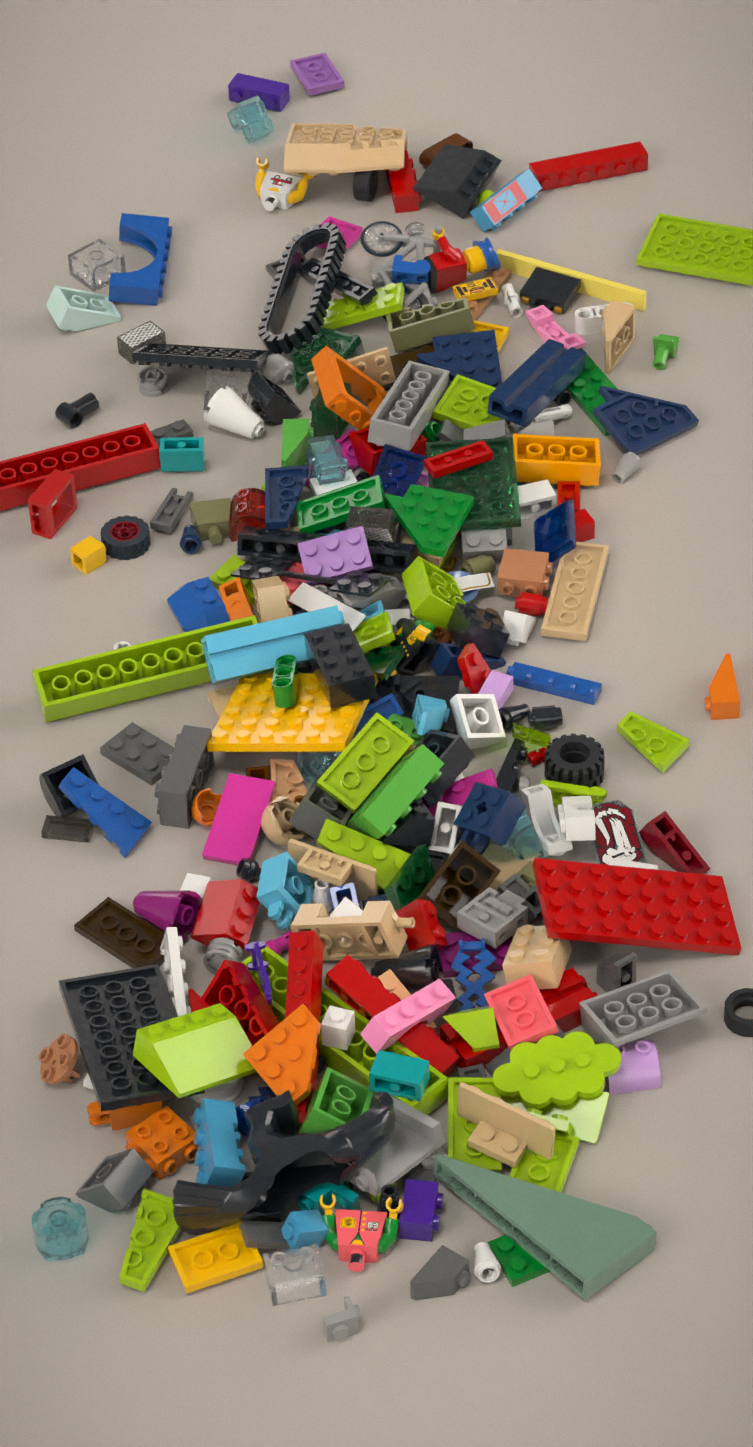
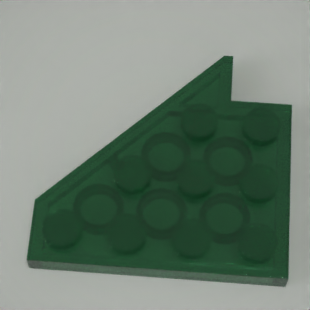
[290,327,362,394]

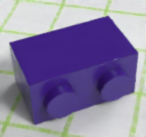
[399,1179,443,1242]

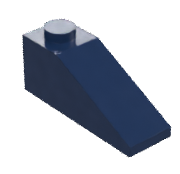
[430,643,507,680]

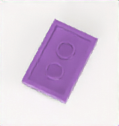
[290,53,345,96]
[298,526,374,586]

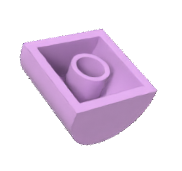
[605,1039,661,1095]

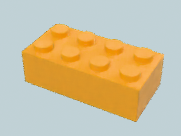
[511,434,601,486]

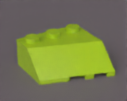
[402,556,466,631]

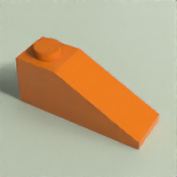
[704,654,740,720]

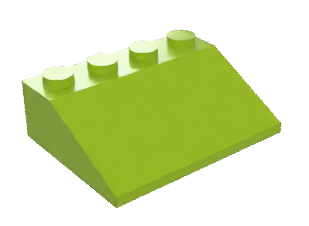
[133,1003,257,1098]

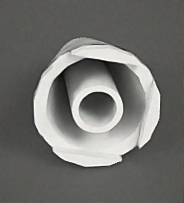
[204,386,265,439]

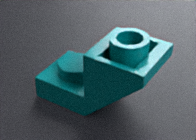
[297,1183,360,1216]

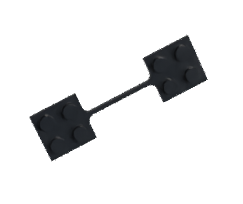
[231,556,391,597]

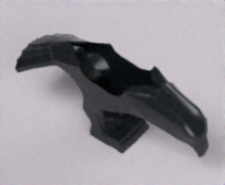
[172,1090,395,1235]

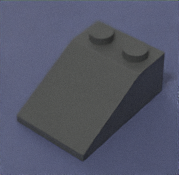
[289,774,352,842]

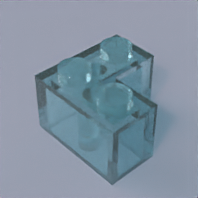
[226,96,274,143]
[304,435,348,485]

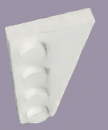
[160,927,191,1016]

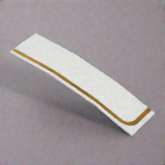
[454,572,495,592]

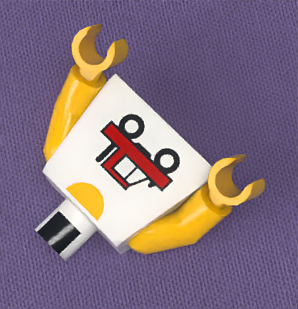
[255,157,314,211]

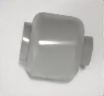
[262,354,294,385]

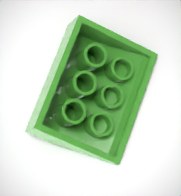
[345,744,445,839]

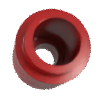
[514,592,548,617]

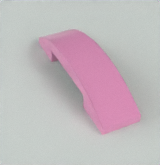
[525,305,587,350]

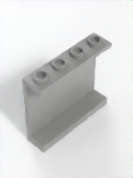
[346,1086,446,1196]

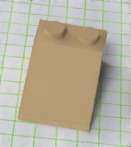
[601,300,635,374]

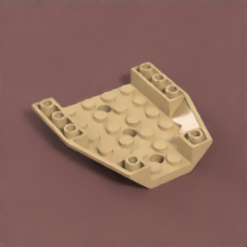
[284,123,408,176]

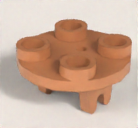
[39,1033,80,1085]

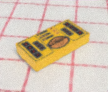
[452,277,498,301]

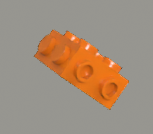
[125,1105,198,1180]

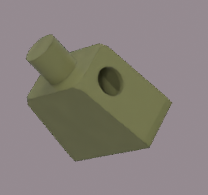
[189,498,232,545]

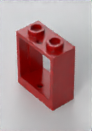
[28,469,77,539]

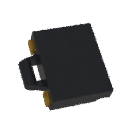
[520,267,581,314]

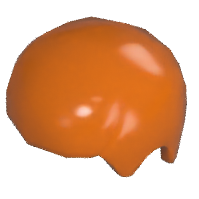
[191,788,221,827]

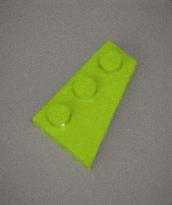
[617,711,690,773]

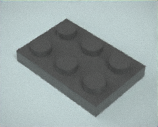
[100,722,174,786]

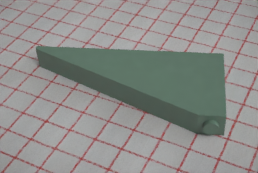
[433,1154,657,1300]

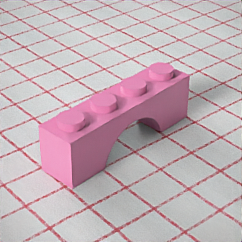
[360,979,456,1054]

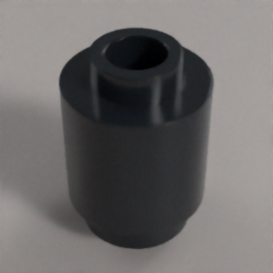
[528,705,563,731]

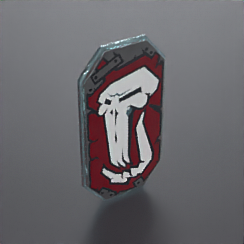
[591,800,647,865]

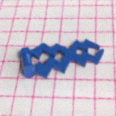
[451,938,496,1011]

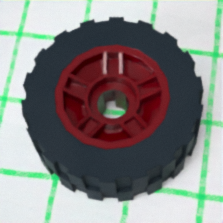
[100,515,150,560]

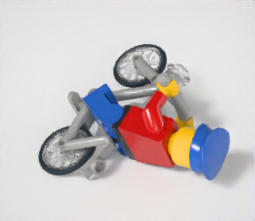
[361,221,501,322]

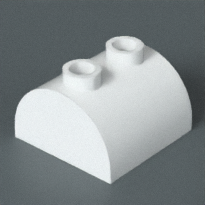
[450,694,506,749]

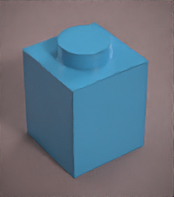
[281,1209,329,1250]

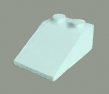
[46,285,122,331]

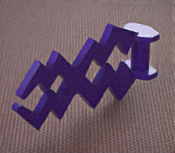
[245,941,272,1005]

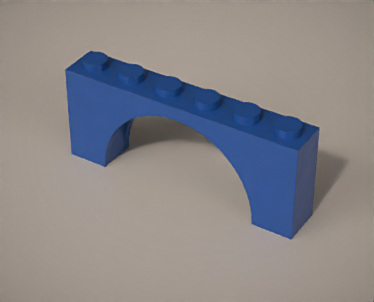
[109,213,172,306]

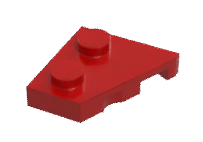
[457,643,491,694]

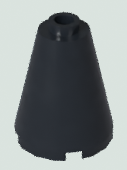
[371,944,443,992]

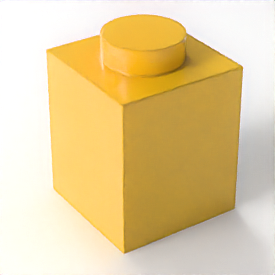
[70,536,107,575]

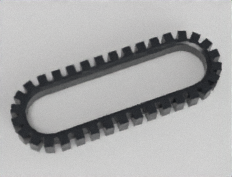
[258,223,347,354]

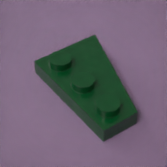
[364,646,406,681]
[384,844,435,912]

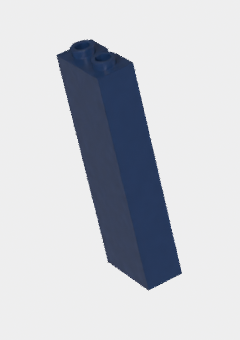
[487,339,586,427]

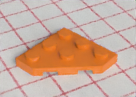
[243,1004,321,1106]

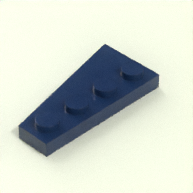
[265,465,309,530]

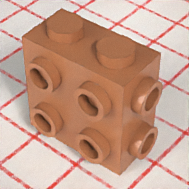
[497,548,553,596]

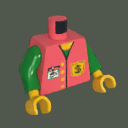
[320,1194,404,1272]

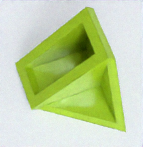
[442,1006,499,1052]

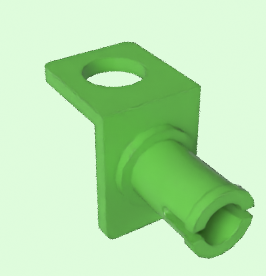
[652,334,679,370]

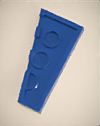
[58,767,152,858]

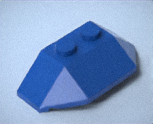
[167,577,229,632]

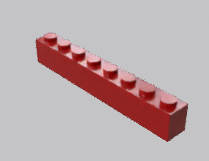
[285,930,324,1135]

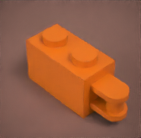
[87,1101,162,1131]

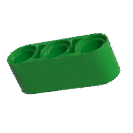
[272,655,300,708]

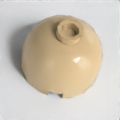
[261,796,307,845]

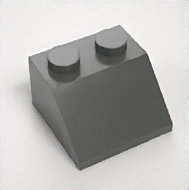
[75,1148,154,1212]

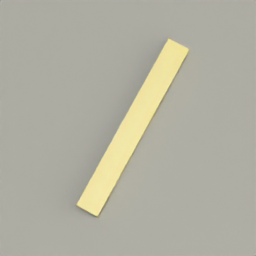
[496,249,647,311]

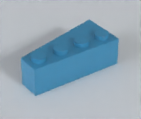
[193,1098,246,1187]

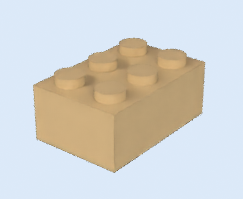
[502,925,572,989]

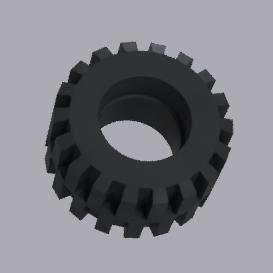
[544,733,605,788]

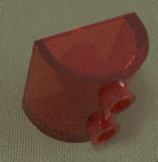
[228,488,266,542]

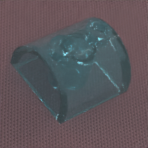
[503,792,544,860]

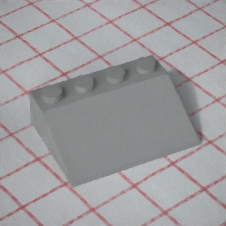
[579,969,707,1047]

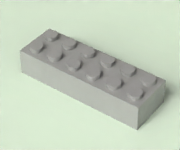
[368,361,449,452]

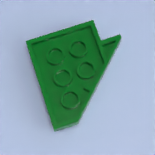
[385,484,474,558]

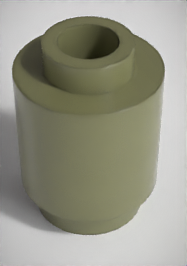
[461,554,496,575]

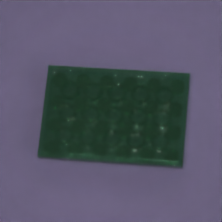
[426,437,521,530]

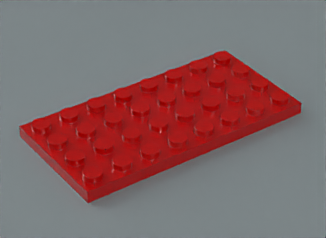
[532,858,742,955]

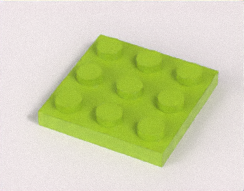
[432,374,503,429]

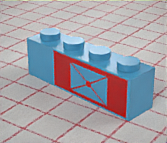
[470,169,542,232]

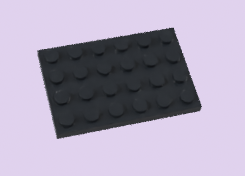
[132,343,272,372]

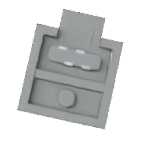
[457,887,528,948]

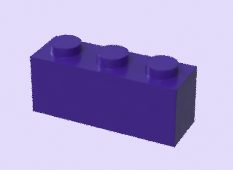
[228,73,290,112]

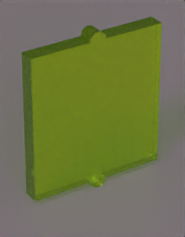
[512,723,551,748]

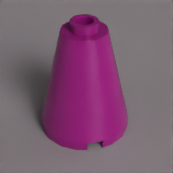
[133,890,202,940]

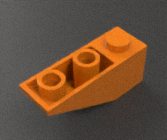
[219,577,258,622]

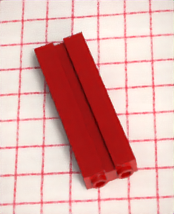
[440,968,598,1069]

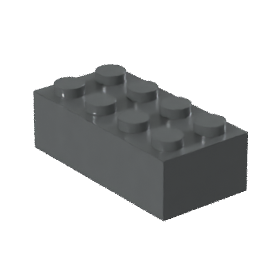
[155,725,215,829]

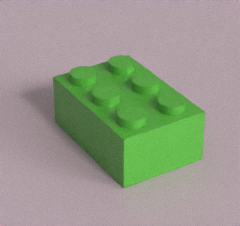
[299,1067,374,1134]

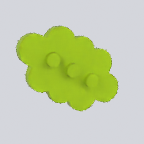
[493,1031,621,1109]

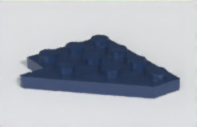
[417,330,502,388]
[592,386,699,455]

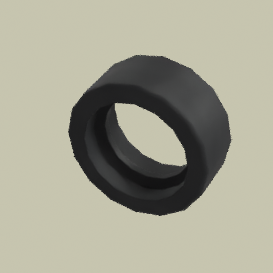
[353,170,379,202]
[724,988,753,1037]

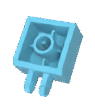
[256,852,315,930]

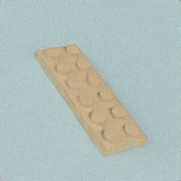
[541,540,609,641]

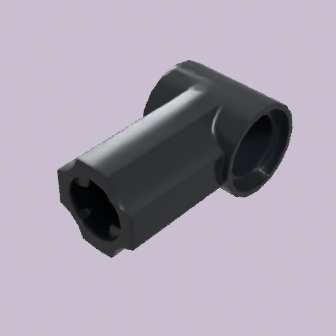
[55,392,100,428]

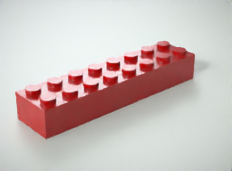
[0,423,161,511]

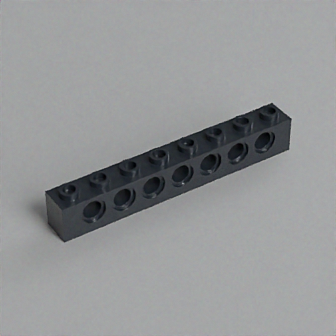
[237,526,418,573]

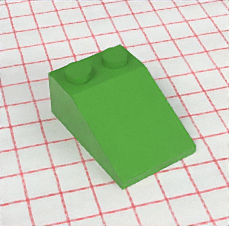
[281,419,315,467]

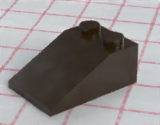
[417,840,501,930]

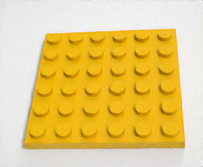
[207,672,378,752]

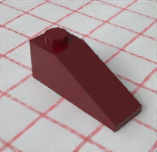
[638,811,711,874]

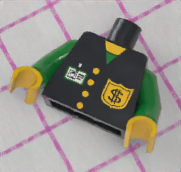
[390,618,440,676]

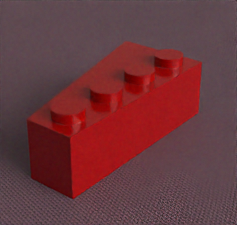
[199,960,280,1046]

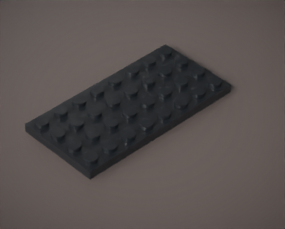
[59,964,205,1112]

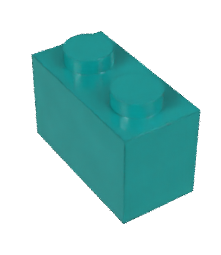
[159,437,205,472]
[369,1050,430,1102]

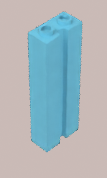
[201,605,344,685]

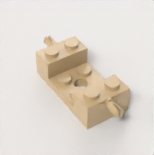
[290,901,415,961]

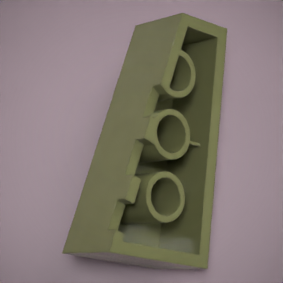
[386,298,476,352]

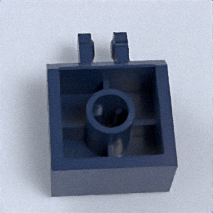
[453,782,526,854]

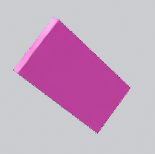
[202,773,276,865]

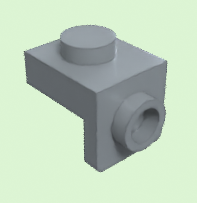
[323,1296,362,1342]

